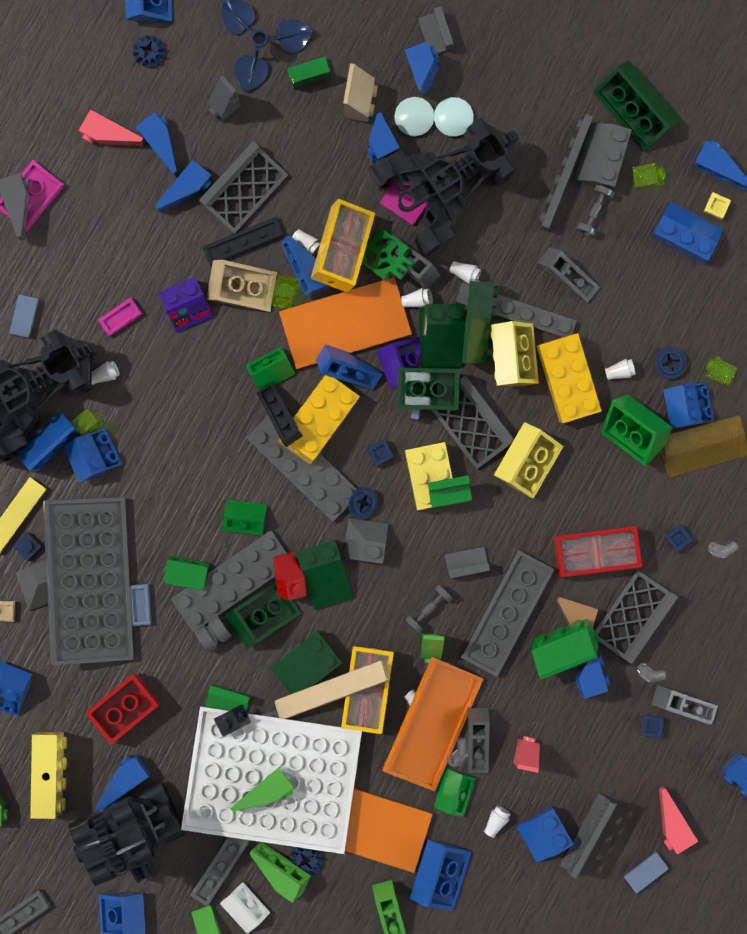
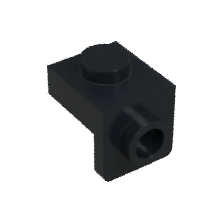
[214,705,251,737]

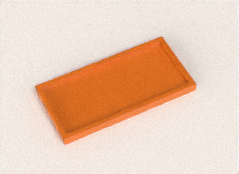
[279,277,412,370]
[382,657,483,791]
[345,788,433,873]

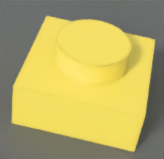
[703,192,731,220]

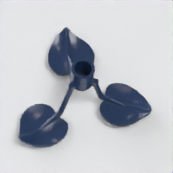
[222,0,313,91]

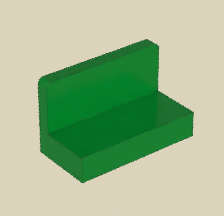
[287,57,331,89]
[246,347,295,390]
[427,476,472,508]
[223,500,267,536]
[164,556,210,590]
[205,684,251,711]
[434,769,476,817]

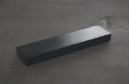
[202,217,284,266]
[256,381,303,447]

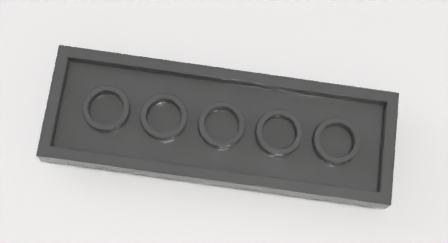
[246,416,357,522]
[171,530,287,633]
[461,550,554,677]

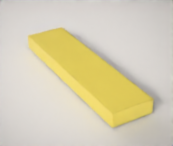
[0,477,47,554]

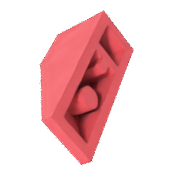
[79,110,146,146]
[513,736,540,773]
[659,786,698,854]

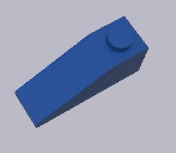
[136,112,179,177]
[692,141,747,192]
[154,160,213,213]
[281,235,329,297]
[316,344,383,390]
[96,755,151,811]

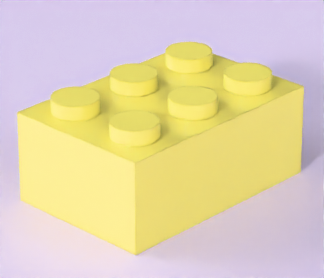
[491,321,539,387]
[494,422,564,499]
[405,442,452,511]

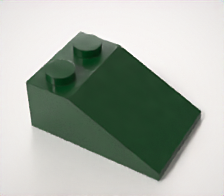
[418,304,466,368]
[397,368,459,410]
[296,540,353,610]
[225,582,302,649]
[270,630,343,694]

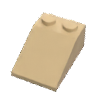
[343,63,378,122]
[206,260,277,312]

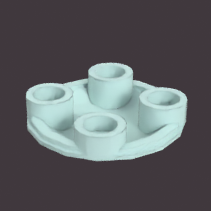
[394,97,434,138]
[434,97,473,137]

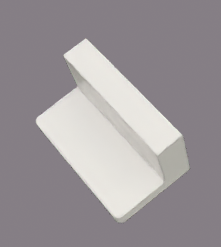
[220,882,270,933]

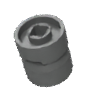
[194,615,233,653]

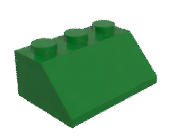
[601,394,673,466]
[531,619,599,680]

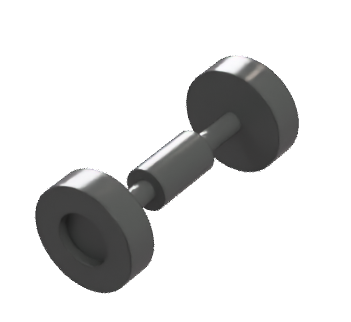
[576,185,614,237]
[405,585,453,634]

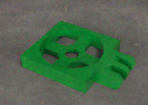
[361,229,414,282]

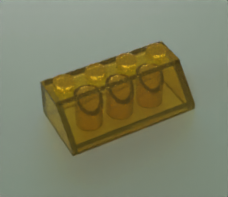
[661,415,747,477]

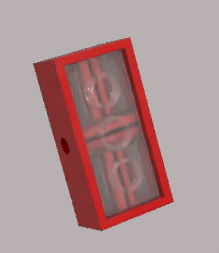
[553,526,642,577]

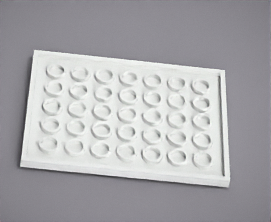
[181,707,362,854]

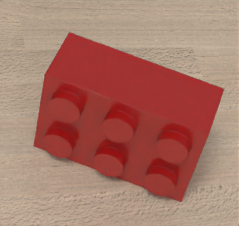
[85,673,161,745]

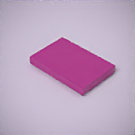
[380,154,426,226]
[0,160,65,232]

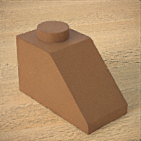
[556,597,598,627]

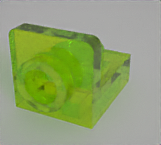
[632,163,666,188]
[271,275,297,309]
[705,356,737,386]
[72,409,100,435]

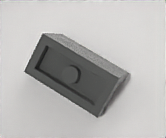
[418,6,453,54]
[445,547,490,578]

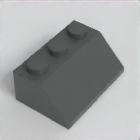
[574,123,632,191]

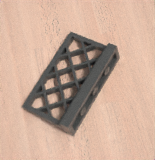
[198,141,288,234]
[432,376,515,469]
[595,570,678,665]
[559,793,617,879]

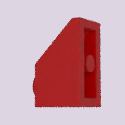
[273,552,307,601]

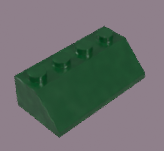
[593,60,681,152]
[462,279,498,363]

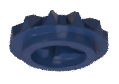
[133,35,165,67]
[654,347,687,379]
[347,487,378,519]
[290,847,323,876]

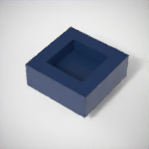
[367,439,394,467]
[664,524,693,553]
[13,532,43,561]
[640,715,663,738]

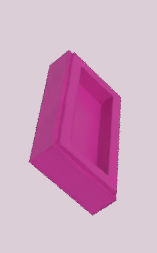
[98,297,143,337]

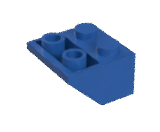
[663,382,714,429]
[63,428,122,483]
[575,654,610,699]
[0,662,32,717]

